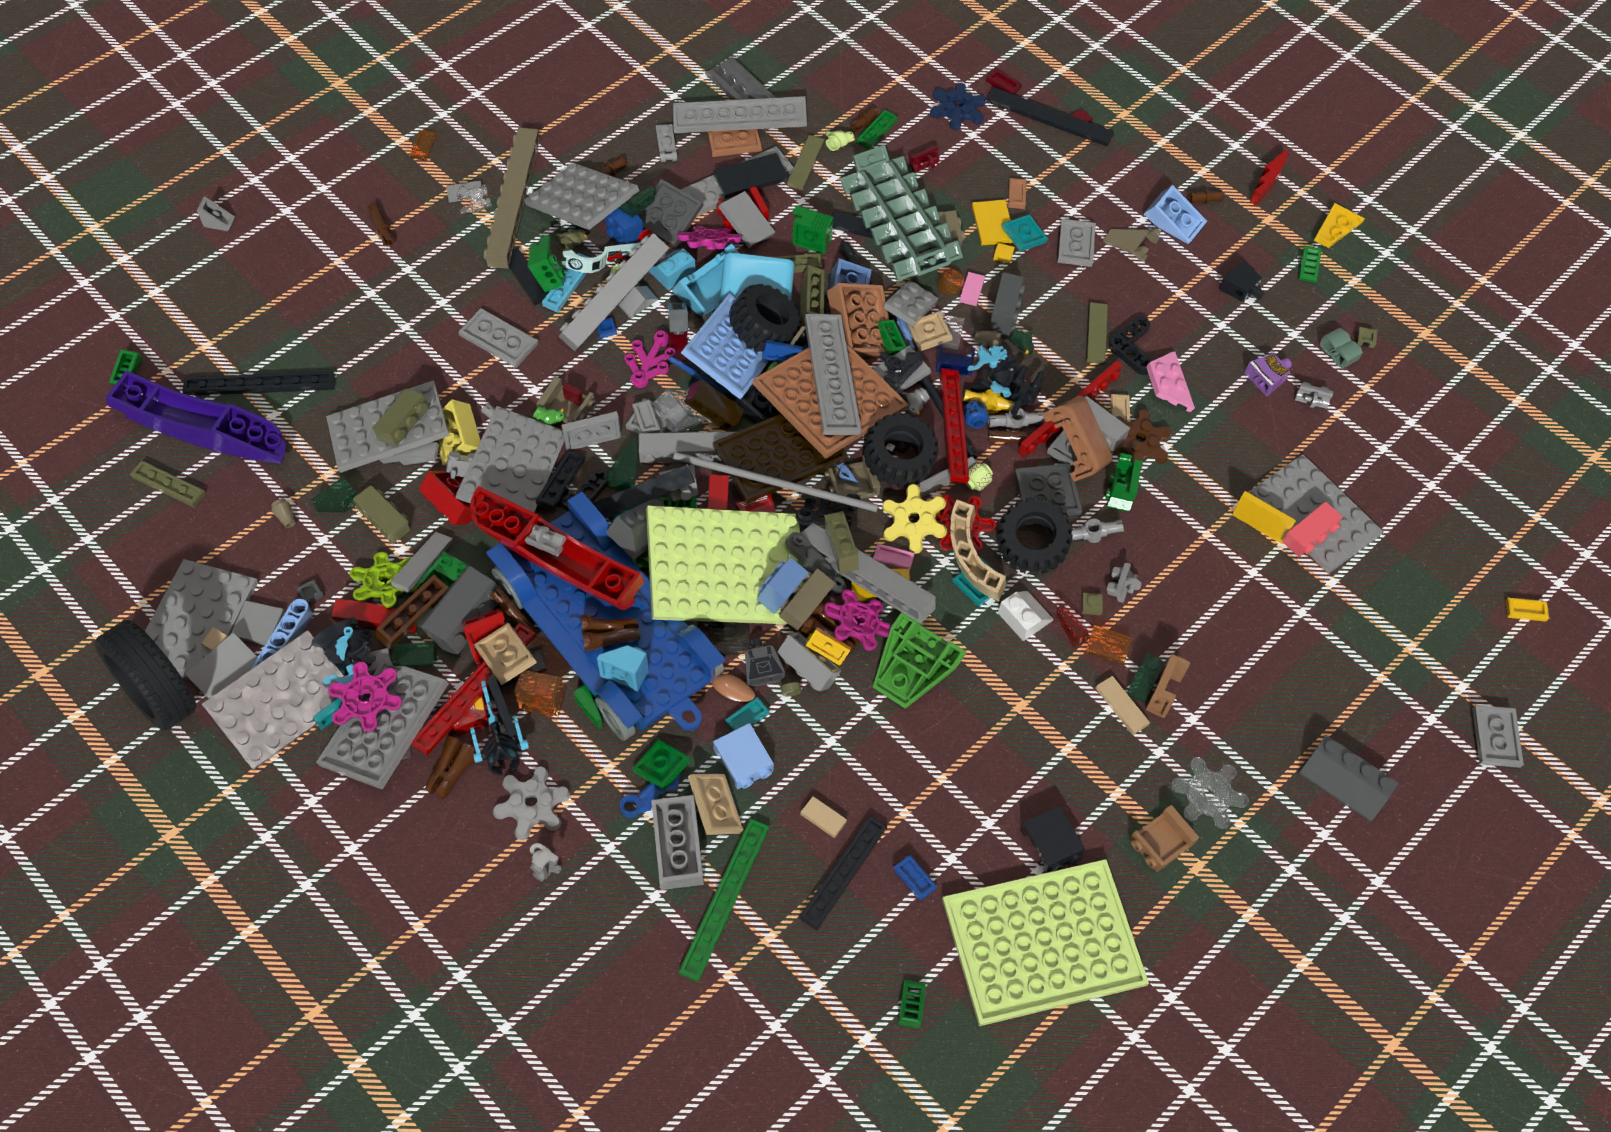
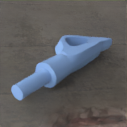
[897,317,915,350]
[837,463,858,484]

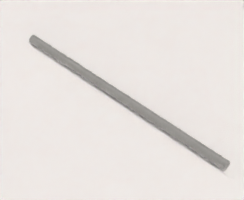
[673,452,878,512]

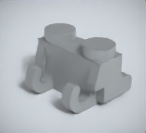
[446,451,475,479]
[530,843,562,882]

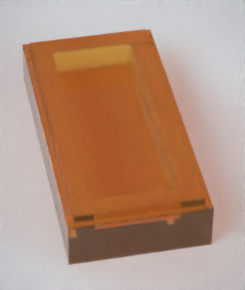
[410,130,436,161]

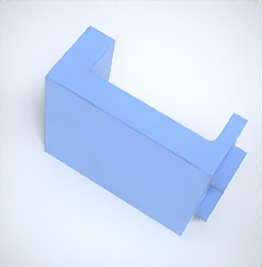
[713,723,774,790]

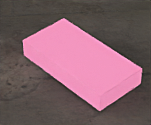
[959,272,985,306]
[873,544,915,572]

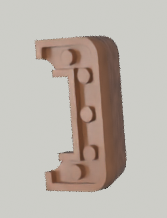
[1042,396,1112,482]

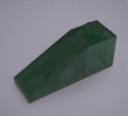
[605,436,637,491]

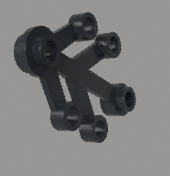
[795,494,861,526]

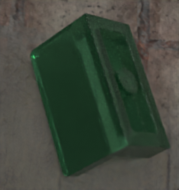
[618,185,656,218]
[391,643,438,666]

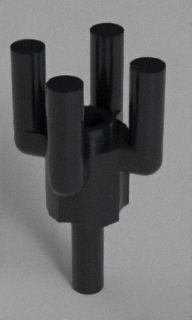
[1010,365,1045,415]

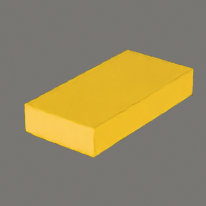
[1505,598,1549,621]

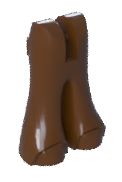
[801,602,861,654]
[581,614,641,653]
[425,736,476,799]

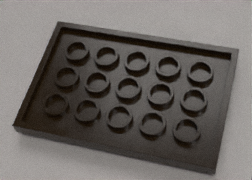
[713,414,849,504]

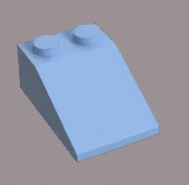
[1144,185,1207,244]

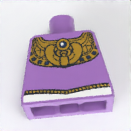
[1244,354,1292,397]

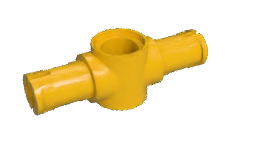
[963,389,1015,414]

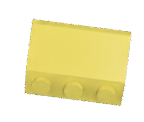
[436,399,481,466]

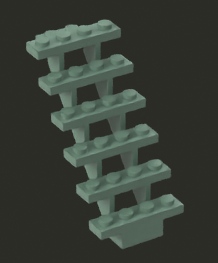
[840,145,963,281]

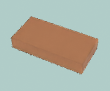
[1008,178,1026,209]

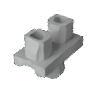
[1295,382,1333,409]
[525,524,566,556]
[1107,563,1142,603]

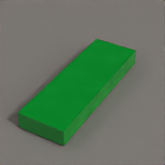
[857,110,898,150]

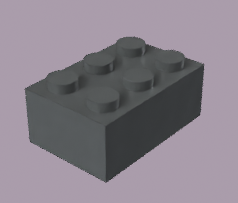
[989,272,1025,340]

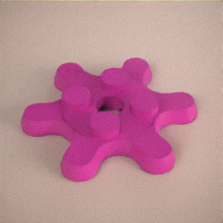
[677,226,742,250]
[824,590,892,651]
[328,662,402,732]

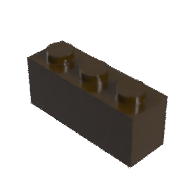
[684,379,744,432]

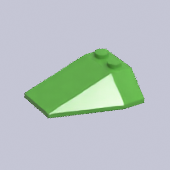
[873,612,967,709]

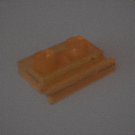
[1085,625,1132,665]

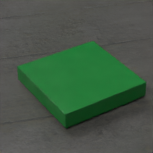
[632,739,691,791]

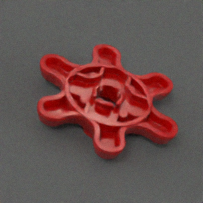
[935,495,997,552]

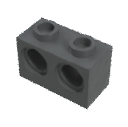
[668,303,688,334]

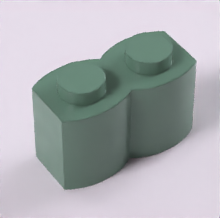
[1320,328,1363,369]

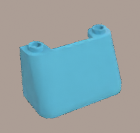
[672,244,740,319]
[719,253,795,305]

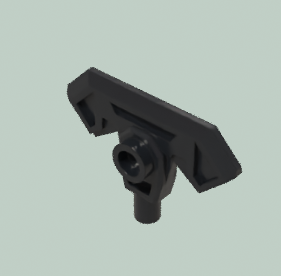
[879,351,923,390]

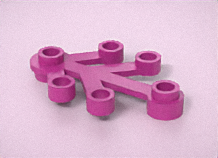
[624,330,676,388]

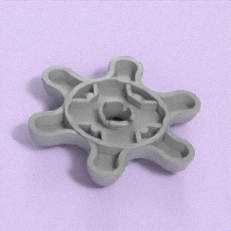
[493,767,571,840]

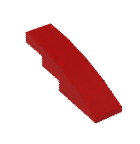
[1250,150,1289,206]
[331,599,418,634]

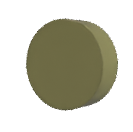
[780,682,802,697]

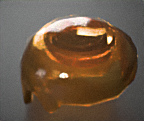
[937,269,965,296]

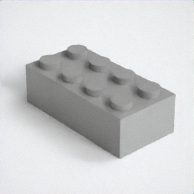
[651,795,704,890]

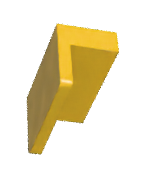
[806,627,851,666]

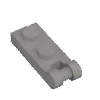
[656,124,677,163]

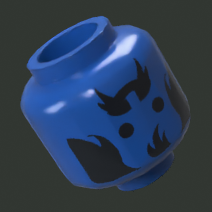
[963,400,989,428]

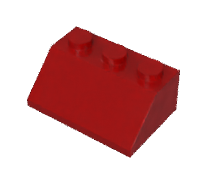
[419,471,473,525]

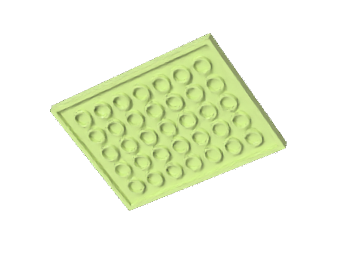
[646,506,805,625]
[942,860,1149,1026]

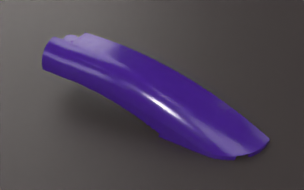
[106,370,286,463]

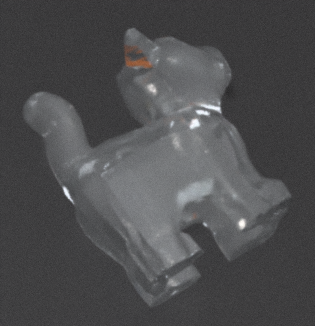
[457,184,492,214]

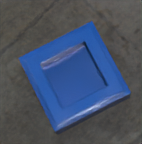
[597,318,617,338]

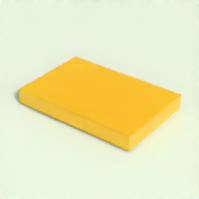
[971,200,1013,246]
[1232,491,1296,544]

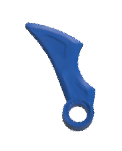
[668,357,731,397]
[620,774,680,818]

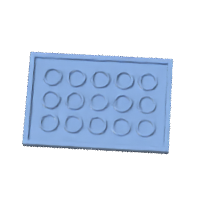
[681,294,769,399]

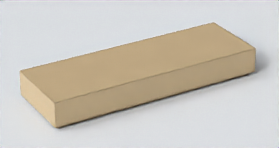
[1095,676,1150,735]

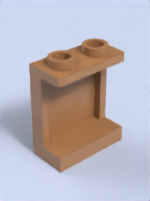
[1146,654,1190,718]
[1129,805,1200,872]

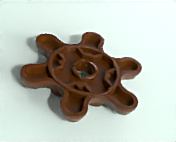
[1110,410,1172,468]

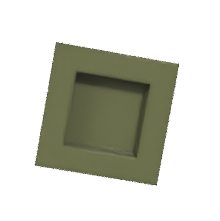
[1356,327,1377,348]
[1082,593,1103,615]

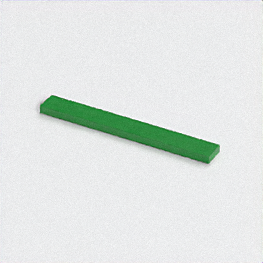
[679,818,770,983]

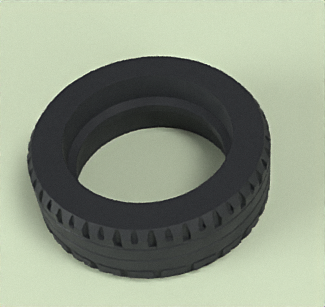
[95,620,196,730]

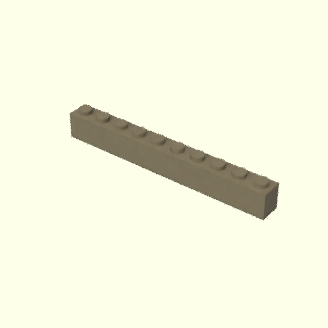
[484,128,540,269]

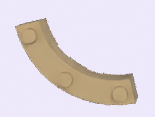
[950,500,1006,602]

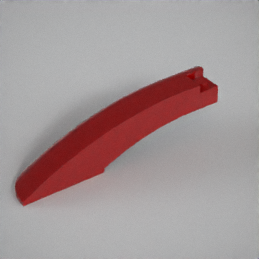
[470,486,645,610]

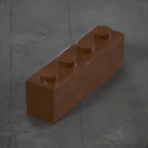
[375,575,449,649]

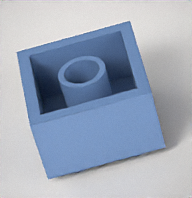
[756,557,809,614]

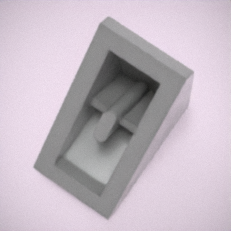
[197,196,235,231]
[619,286,658,319]

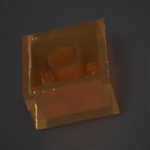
[514,670,565,717]

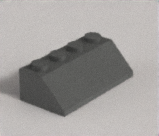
[606,498,665,559]
[420,566,504,654]
[1299,735,1399,822]

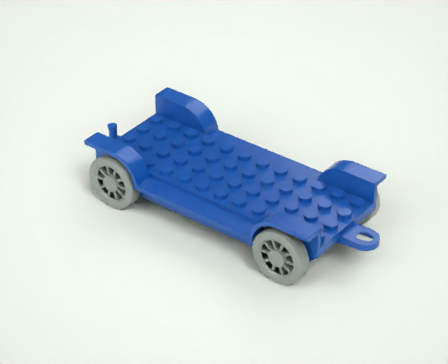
[486,492,726,741]

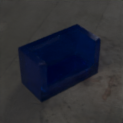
[936,344,975,376]

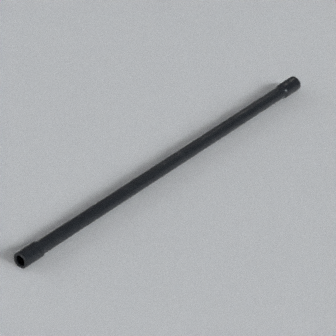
[840,242,977,459]

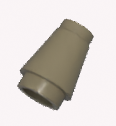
[975,330,1002,347]
[271,499,296,528]

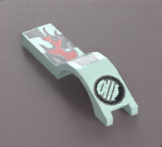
[562,243,641,273]

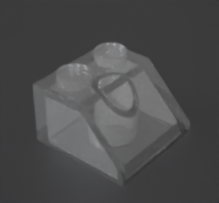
[652,389,705,433]

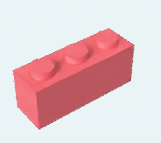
[1282,502,1343,558]

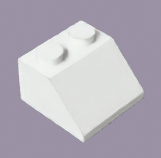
[998,591,1053,641]

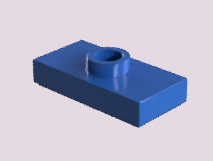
[762,340,802,362]
[893,854,937,902]

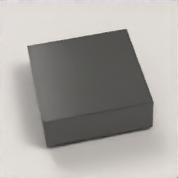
[296,579,324,605]

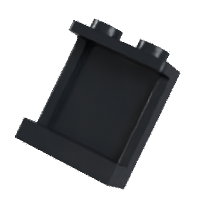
[1020,806,1085,873]

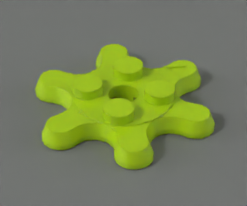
[349,552,418,608]

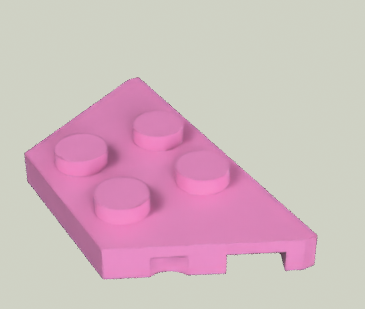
[1146,352,1195,412]

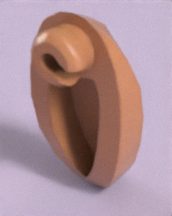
[712,674,755,702]

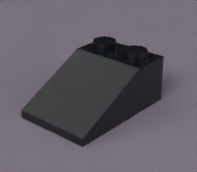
[735,373,781,424]

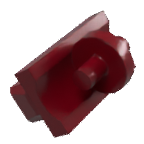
[909,145,940,173]

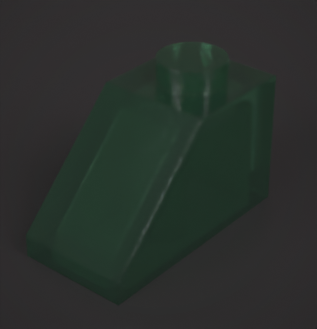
[311,477,358,513]
[1127,653,1165,703]

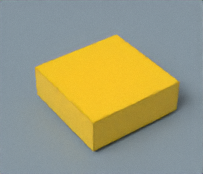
[993,243,1015,264]

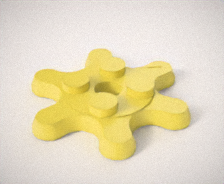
[882,484,947,554]

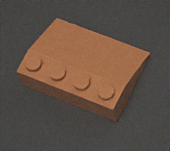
[827,283,892,358]

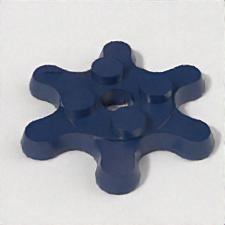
[930,83,986,130]

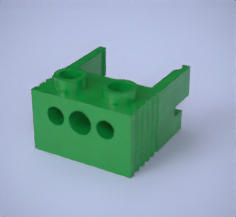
[792,205,834,255]
[528,234,566,292]
[1105,453,1142,512]
[416,552,475,590]

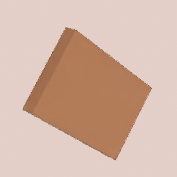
[707,129,762,157]

